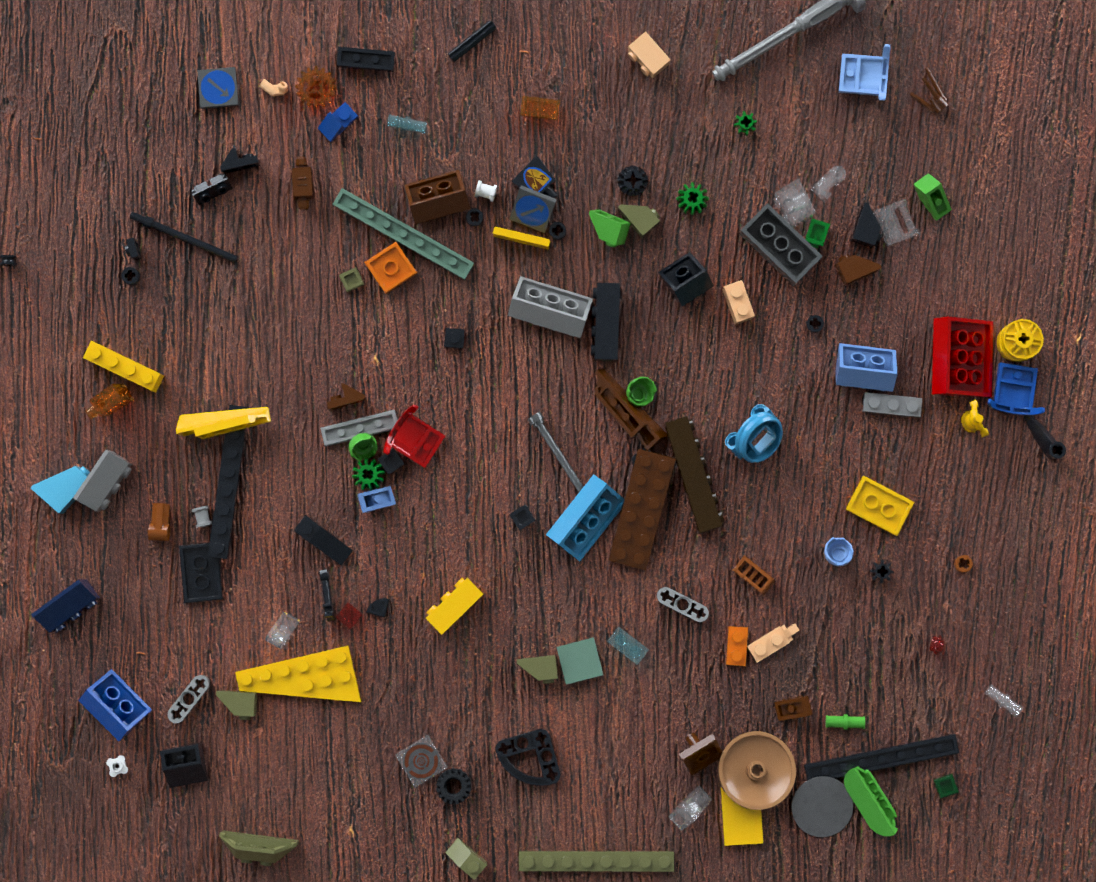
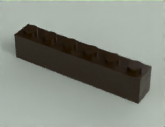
[664,416,724,533]

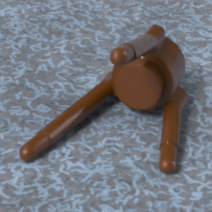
[910,67,949,114]

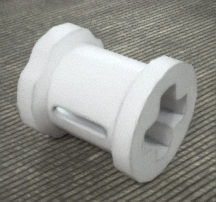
[475,180,497,202]

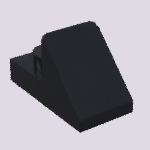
[220,145,261,174]

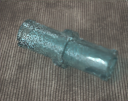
[387,114,427,134]

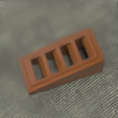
[733,555,776,595]

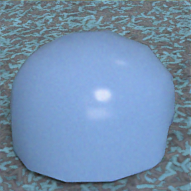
[824,537,854,566]

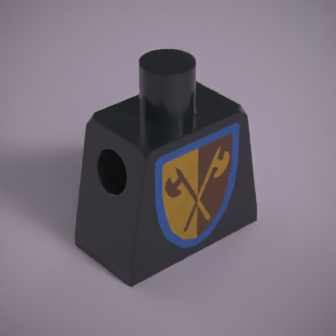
[511,155,558,198]

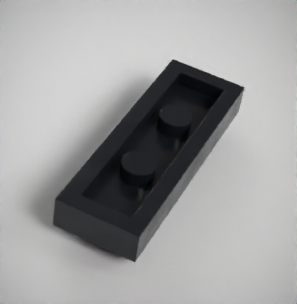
[337,47,396,72]

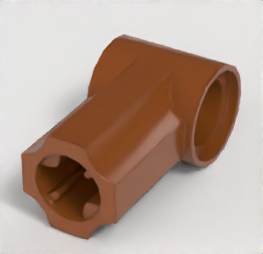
[148,503,170,541]

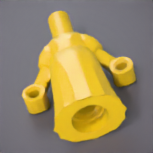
[961,400,989,437]

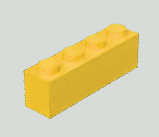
[83,341,164,393]

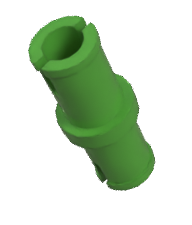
[826,714,865,730]

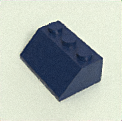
[31,579,100,633]

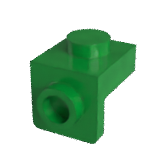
[805,218,830,249]

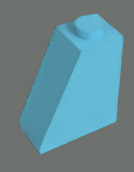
[30,466,90,514]

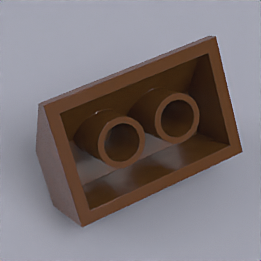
[404,170,470,224]

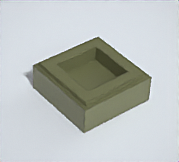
[339,267,365,293]

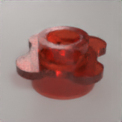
[930,635,945,655]

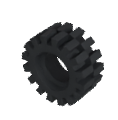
[436,768,471,804]

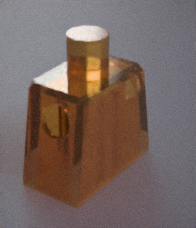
[85,384,134,419]

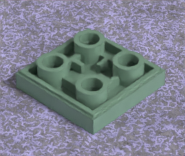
[557,637,603,685]

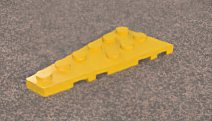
[235,645,361,702]

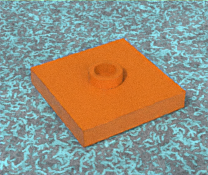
[364,242,418,294]

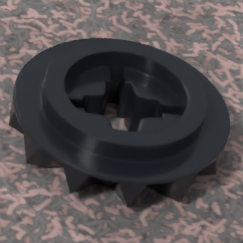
[618,165,648,196]

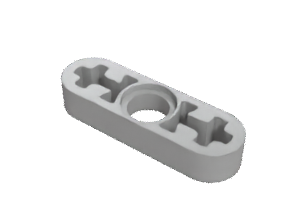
[657,587,709,622]
[167,675,210,723]

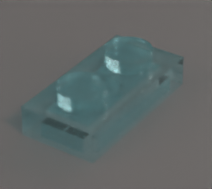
[607,626,649,665]

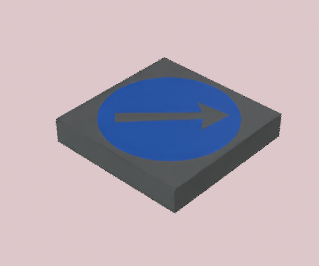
[197,67,239,109]
[509,185,557,233]

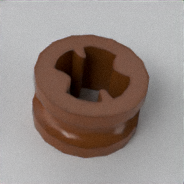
[954,555,973,572]

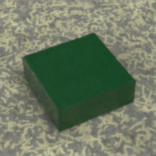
[933,774,959,799]

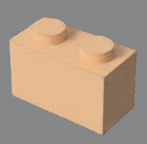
[628,31,670,79]
[722,280,755,325]

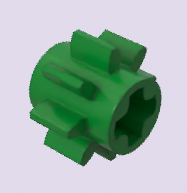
[733,111,757,136]

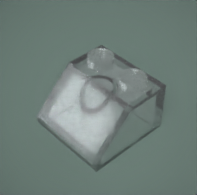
[773,178,816,228]

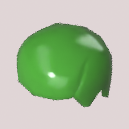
[626,377,657,407]
[349,433,378,461]

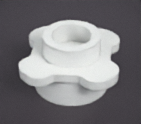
[106,755,128,777]

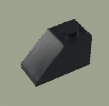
[851,202,882,248]

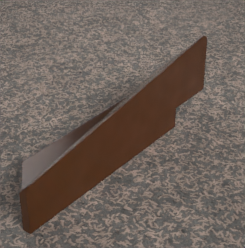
[595,368,668,451]

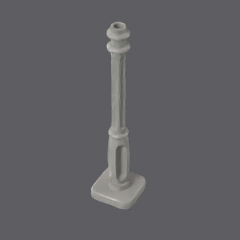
[712,0,866,81]

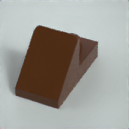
[327,382,367,411]
[774,695,813,721]

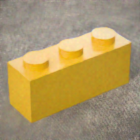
[426,578,484,635]

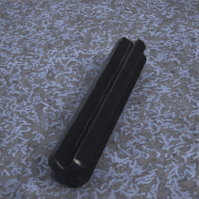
[448,20,496,62]

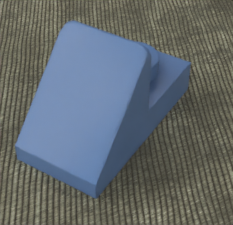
[357,486,396,513]

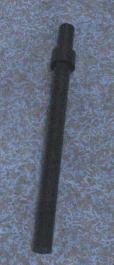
[130,212,238,263]

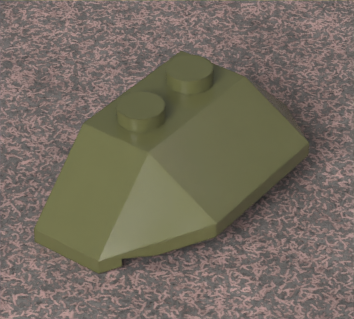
[219,830,299,866]

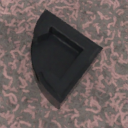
[366,598,390,618]

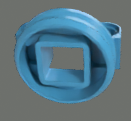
[725,404,783,463]

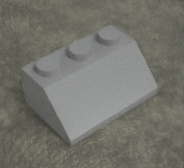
[73,450,132,512]

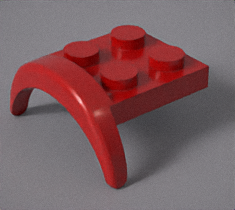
[383,405,445,468]

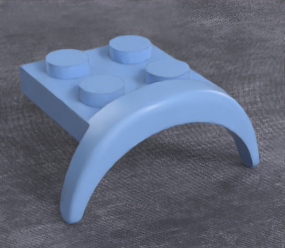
[838,44,890,101]

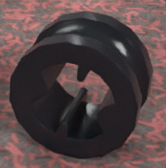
[466,208,483,227]
[549,222,567,240]
[0,255,17,267]
[121,267,140,285]
[806,315,824,332]

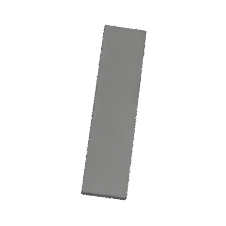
[320,410,397,447]

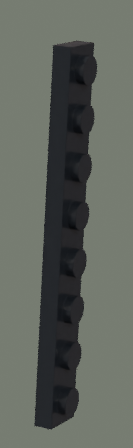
[208,405,249,559]

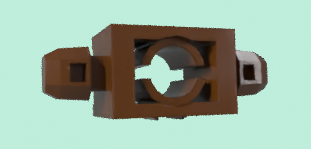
[292,156,313,211]

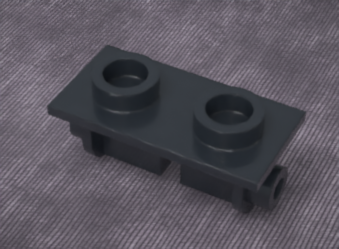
[191,173,233,205]

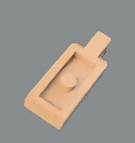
[747,624,799,663]

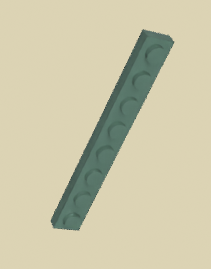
[332,188,474,280]

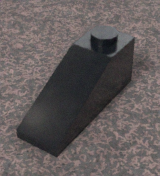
[294,515,353,566]

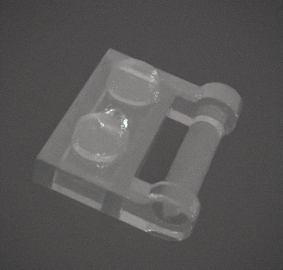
[873,198,920,247]

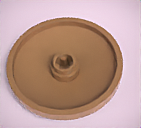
[718,731,796,810]

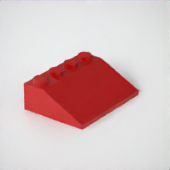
[932,316,993,397]

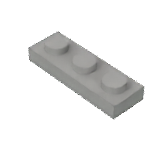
[862,392,922,418]

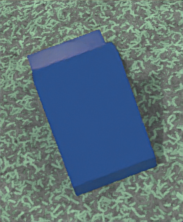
[318,102,358,142]

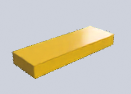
[493,227,550,250]

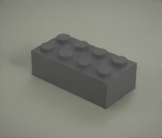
[739,203,822,287]

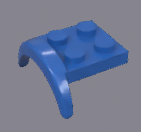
[988,362,1045,415]

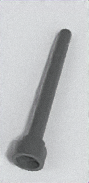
[527,411,584,492]

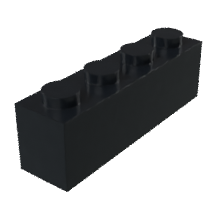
[591,283,620,362]

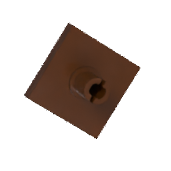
[679,733,723,775]

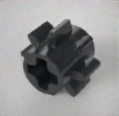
[869,559,894,583]

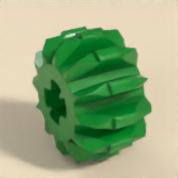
[676,182,709,215]
[352,458,385,491]

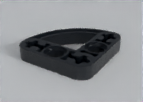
[495,728,561,786]

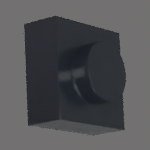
[125,238,142,261]
[444,328,465,349]
[378,448,404,475]
[509,504,536,530]

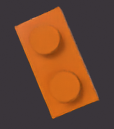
[726,626,748,666]

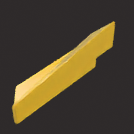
[176,407,271,439]

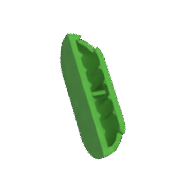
[844,766,898,836]

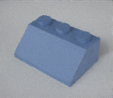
[835,343,897,392]

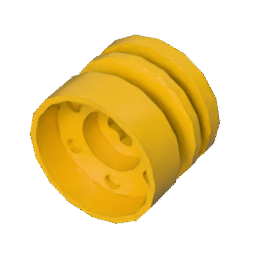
[996,319,1044,362]

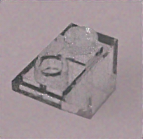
[668,785,712,831]

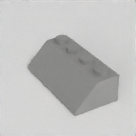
[507,276,593,338]

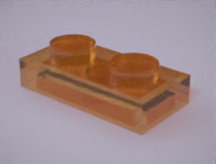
[520,96,560,120]

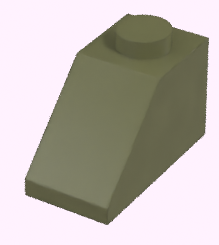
[617,204,660,238]
[517,655,558,684]
[216,690,257,720]
[445,838,487,880]

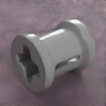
[192,505,213,528]

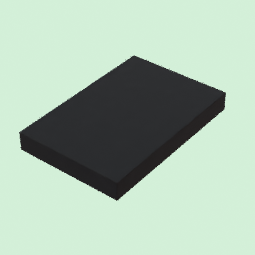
[179,543,223,603]

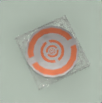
[395,734,448,788]

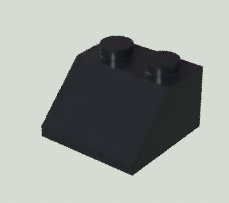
[658,252,714,307]

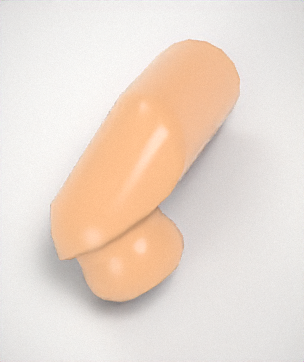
[259,79,288,97]

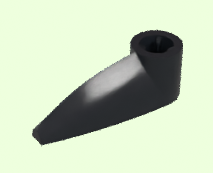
[1024,415,1066,460]

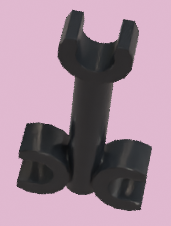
[319,569,336,622]

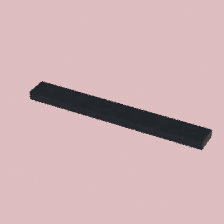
[803,734,959,781]

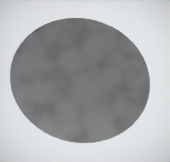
[792,776,853,837]

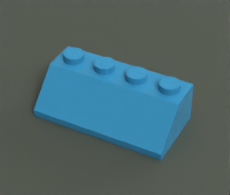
[546,474,625,562]

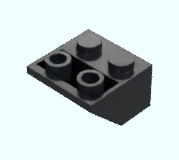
[160,742,208,788]

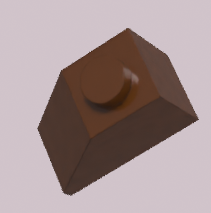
[835,254,882,286]

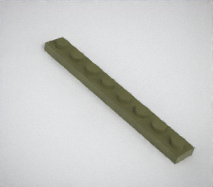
[519,851,674,872]

